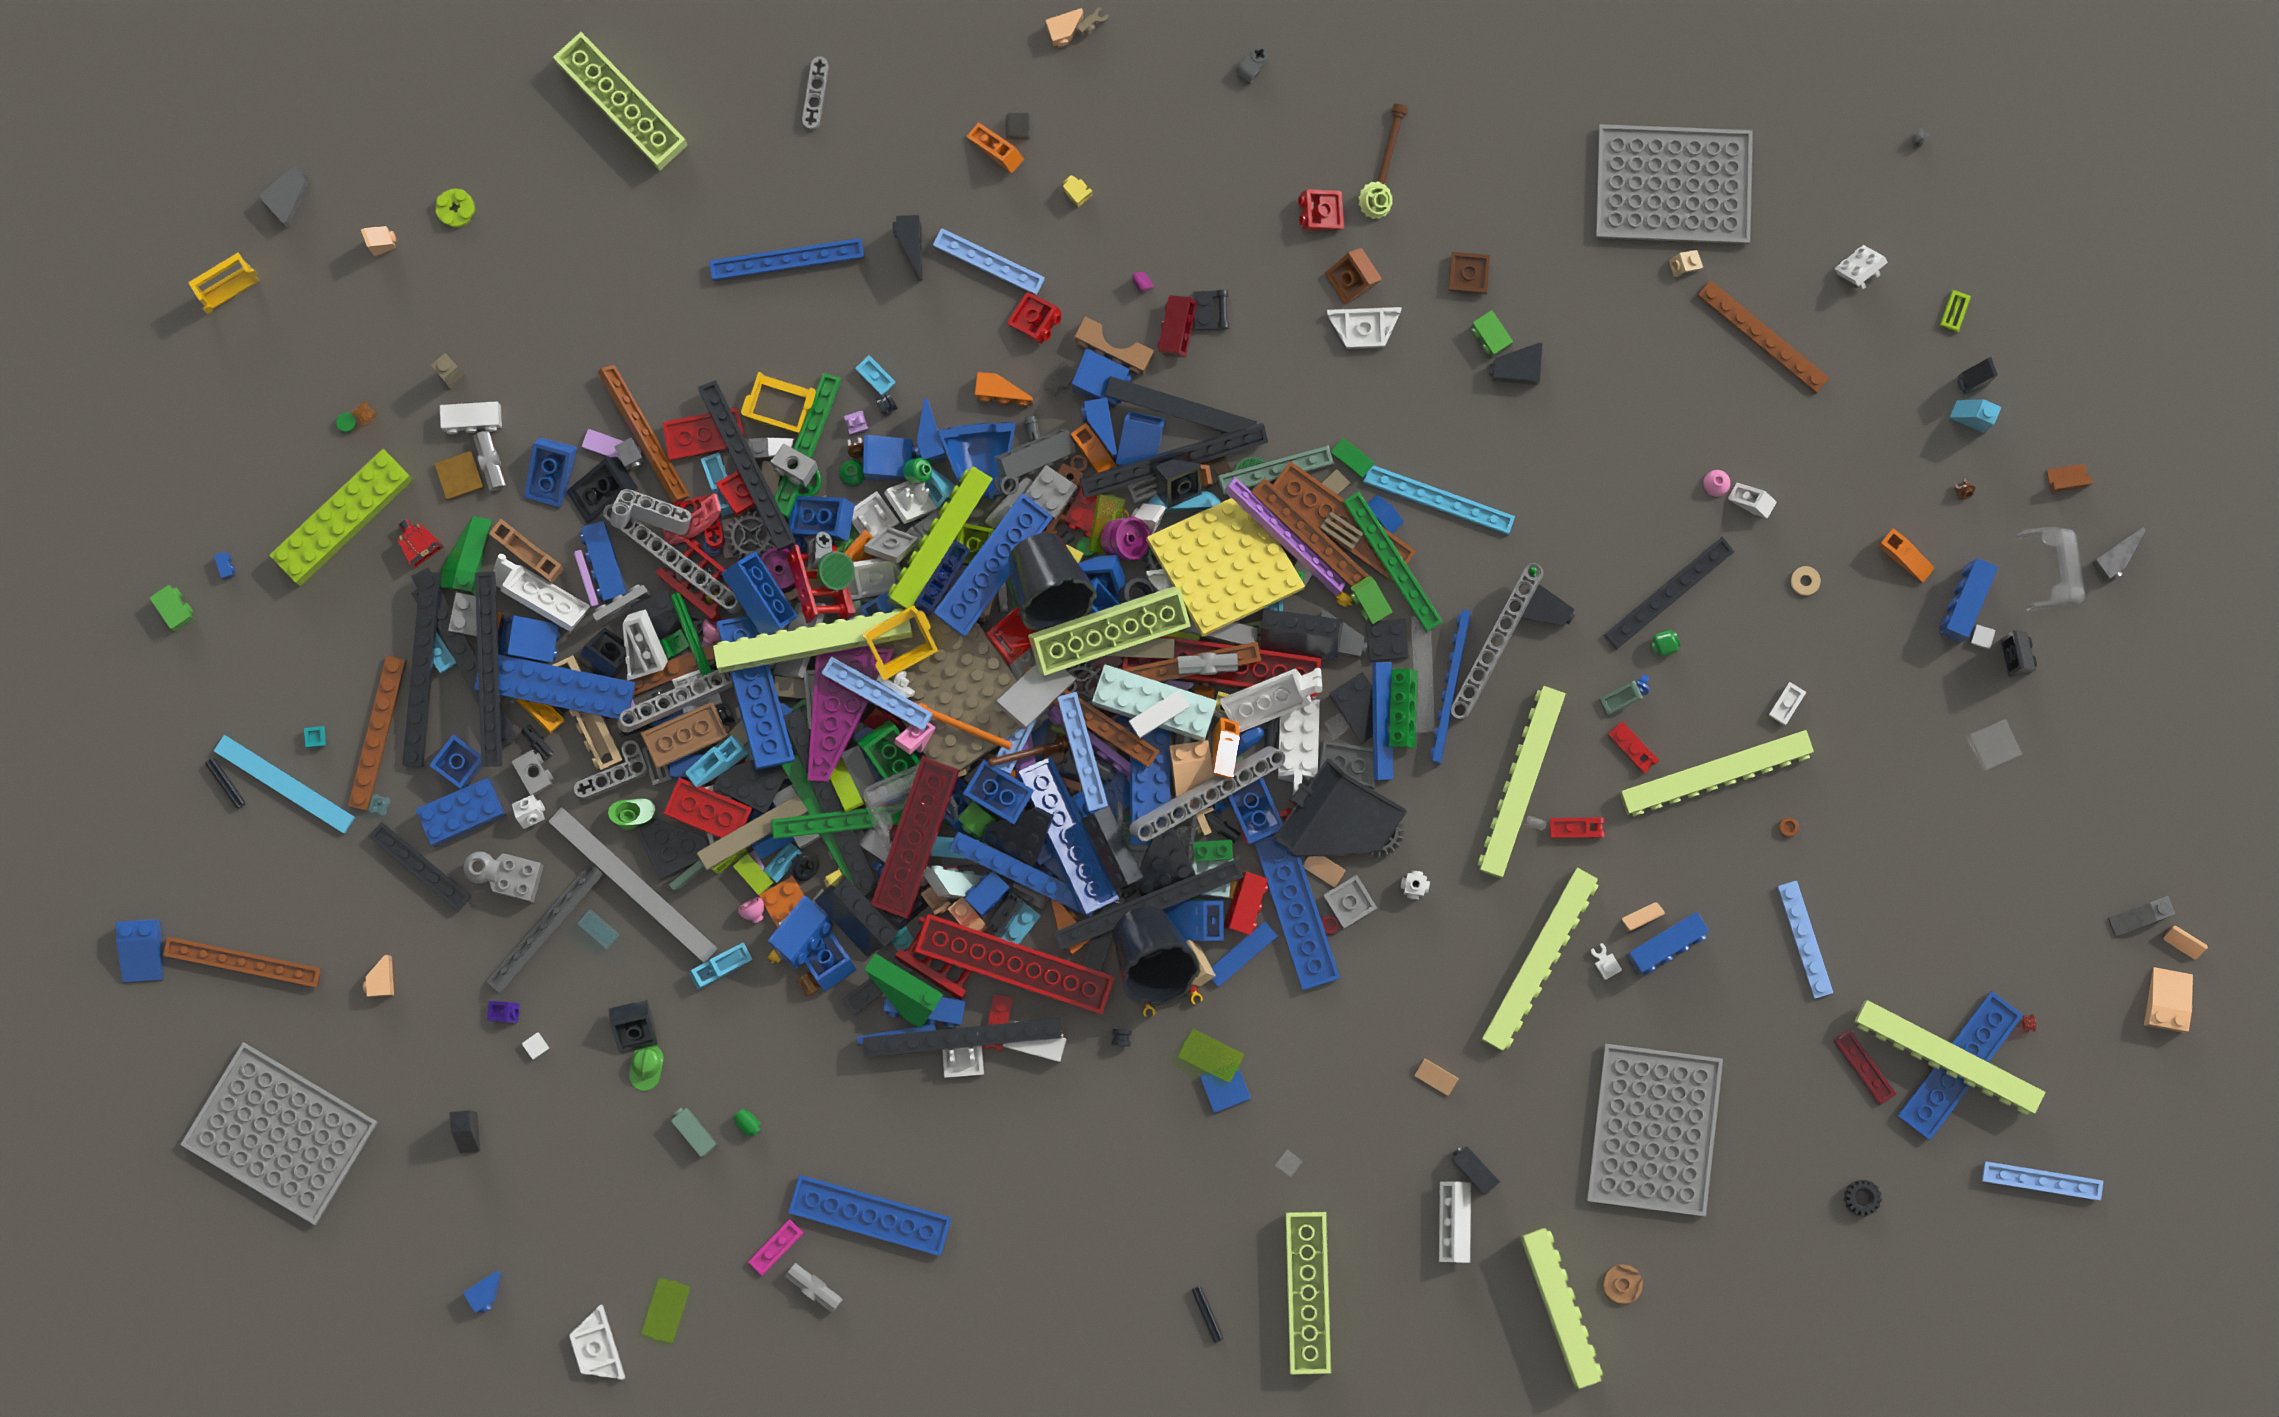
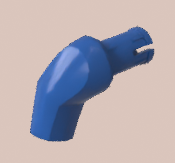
[1236,725,1264,756]

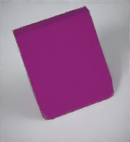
[1132,271,1154,294]

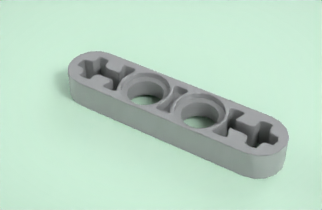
[802,56,829,131]

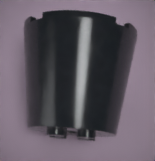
[1008,533,1096,632]
[1113,907,1200,1006]

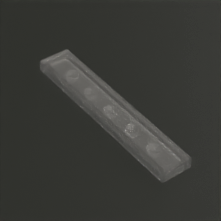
[1411,616,1435,733]

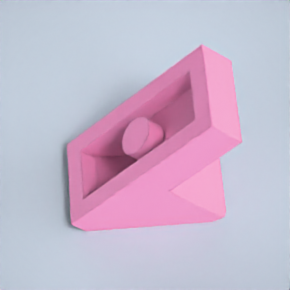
[895,723,935,754]

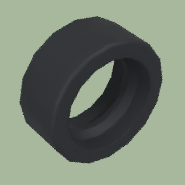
[1118,578,1157,604]

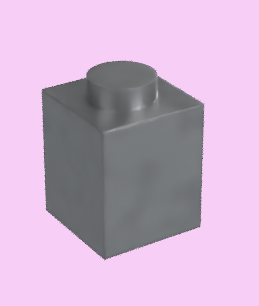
[614,438,644,470]

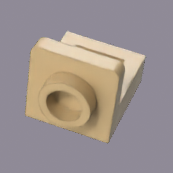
[1669,250,1703,277]
[1192,807,1214,837]
[921,885,951,915]

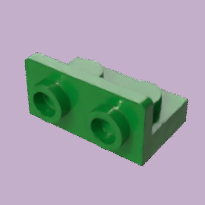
[1192,840,1233,862]

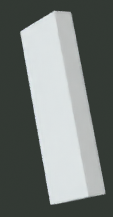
[1129,690,1190,738]

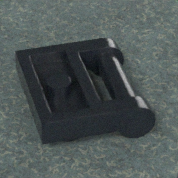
[1193,290,1229,331]

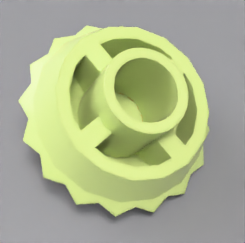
[1358,182,1393,219]

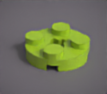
[436,189,475,228]

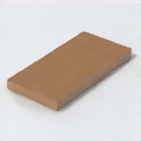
[641,701,729,769]

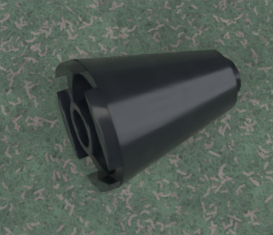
[1059,746,1115,785]

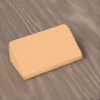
[1303,856,1346,888]
[1622,902,1665,932]
[2163,926,2208,960]
[1414,1059,1459,1096]

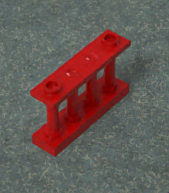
[655,537,733,623]
[787,544,856,623]
[895,917,972,1000]

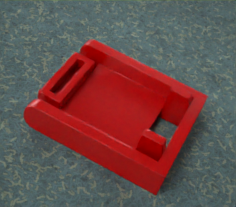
[984,607,1038,665]

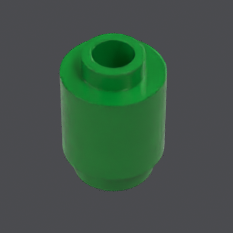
[732,1108,761,1138]

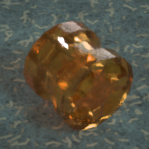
[353,401,378,426]

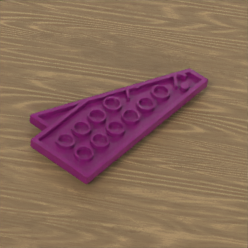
[808,644,894,782]

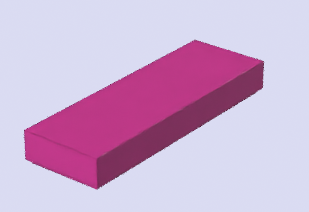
[748,1219,804,1276]

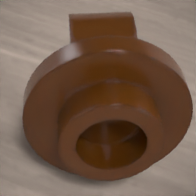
[847,437,864,458]
[1954,478,1975,499]

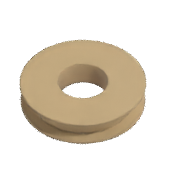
[1791,566,1821,596]

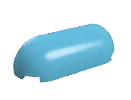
[1148,491,1221,513]

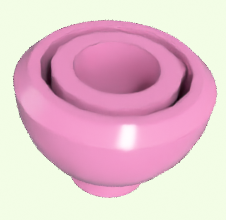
[1703,470,1730,497]
[702,618,720,644]
[738,897,764,923]

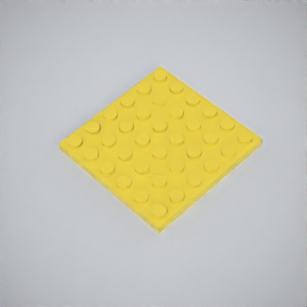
[1146,498,1305,637]

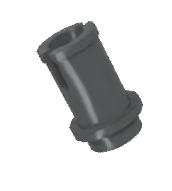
[1024,416,1040,442]

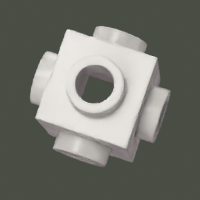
[512,794,545,829]
[1401,871,1430,900]

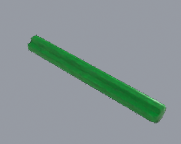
[671,593,715,683]

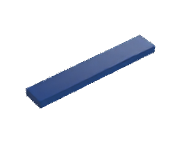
[1372,662,1393,780]

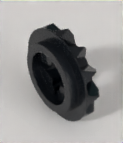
[789,851,819,881]

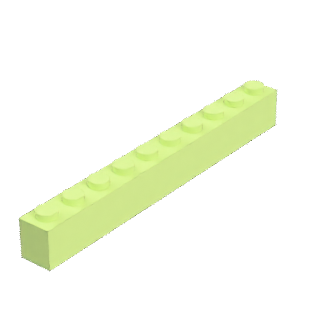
[713,608,912,673]
[1477,686,1566,879]
[1619,730,1814,817]
[1481,868,1599,1051]
[1854,1000,2045,1115]

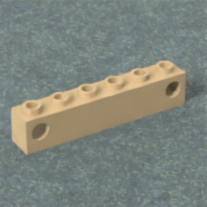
[552,655,624,771]

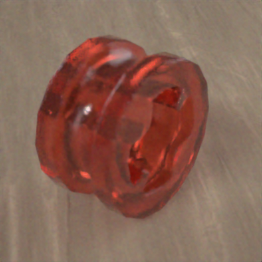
[2022,1014,2036,1033]

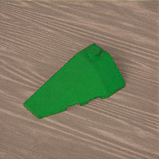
[440,516,492,595]
[864,953,943,1029]

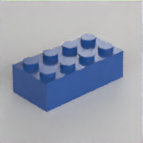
[721,551,798,635]
[1939,558,1998,643]
[415,778,507,847]
[1626,912,1710,976]

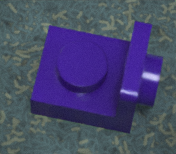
[487,1001,520,1023]

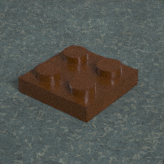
[1448,252,1490,294]

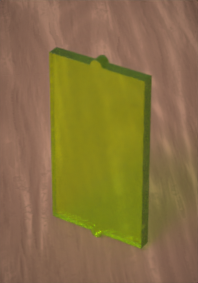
[1089,494,1126,555]
[1178,1029,1245,1083]
[642,1277,691,1343]

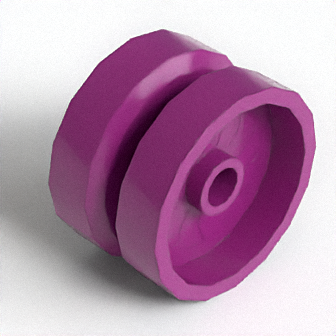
[1101,517,1151,561]
[761,547,796,593]

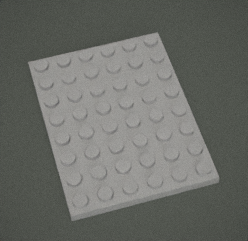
[1596,124,1753,244]
[180,1042,378,1225]
[1587,1044,1723,1216]

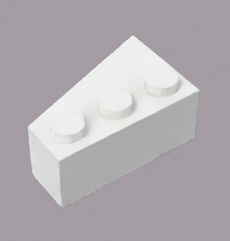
[623,609,668,681]

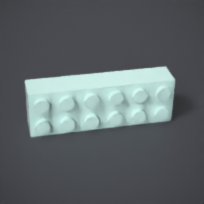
[1092,665,1217,742]

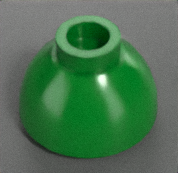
[839,460,865,487]

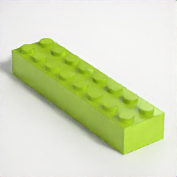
[269,449,413,586]
[887,466,993,610]

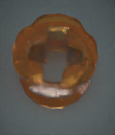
[796,971,821,997]

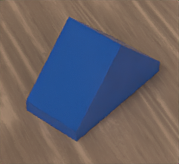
[1368,495,1404,534]

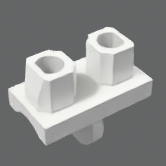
[877,670,915,698]

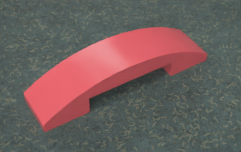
[662,494,721,546]

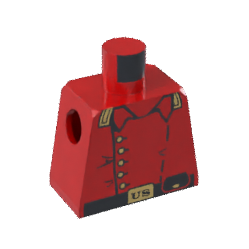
[397,519,444,569]

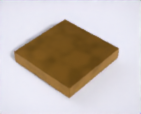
[434,451,484,501]

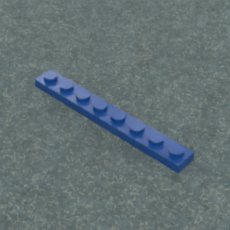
[709,238,864,281]
[1430,609,1471,765]
[949,832,1094,917]

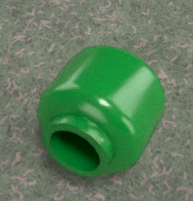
[903,458,932,484]
[1651,629,1681,657]

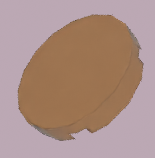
[1603,1264,1643,1304]

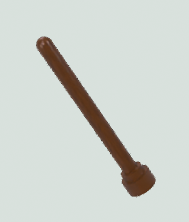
[1377,104,1408,184]
[988,735,1070,766]

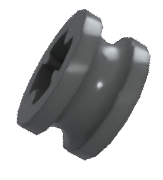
[1912,128,1929,148]

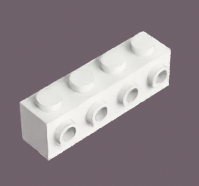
[1439,1182,1471,1262]

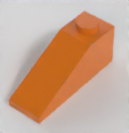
[966,122,1024,173]

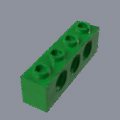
[1389,668,1418,749]

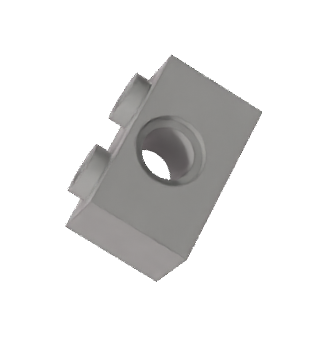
[771,443,818,487]
[511,750,554,797]

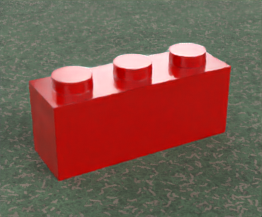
[1223,872,1268,935]

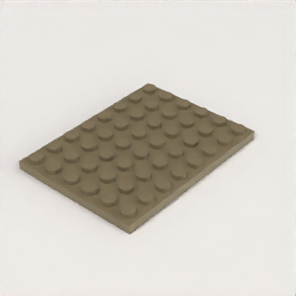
[876,595,1038,773]

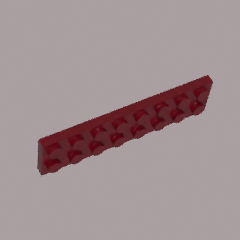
[871,756,960,919]

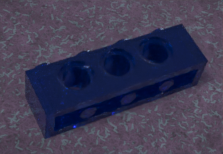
[913,539,971,619]

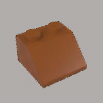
[1325,248,1382,304]

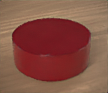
[1321,915,1340,935]

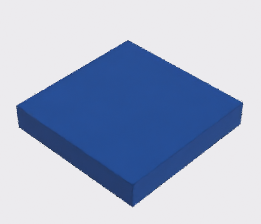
[1200,1062,1251,1113]

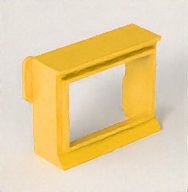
[188,252,259,314]
[741,372,816,435]
[862,605,938,680]

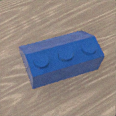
[768,895,833,969]

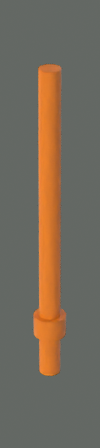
[910,700,1013,750]

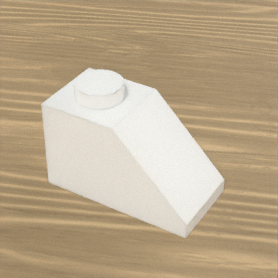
[1728,483,1776,518]
[1131,503,1166,535]

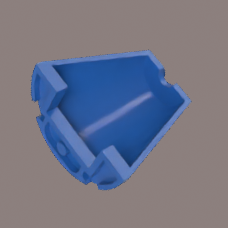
[938,422,1015,499]

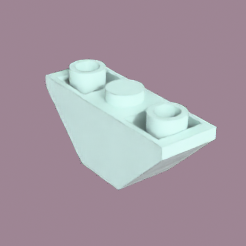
[924,866,982,899]

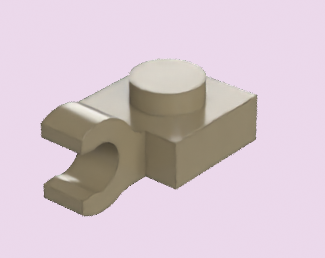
[1077,7,1109,38]

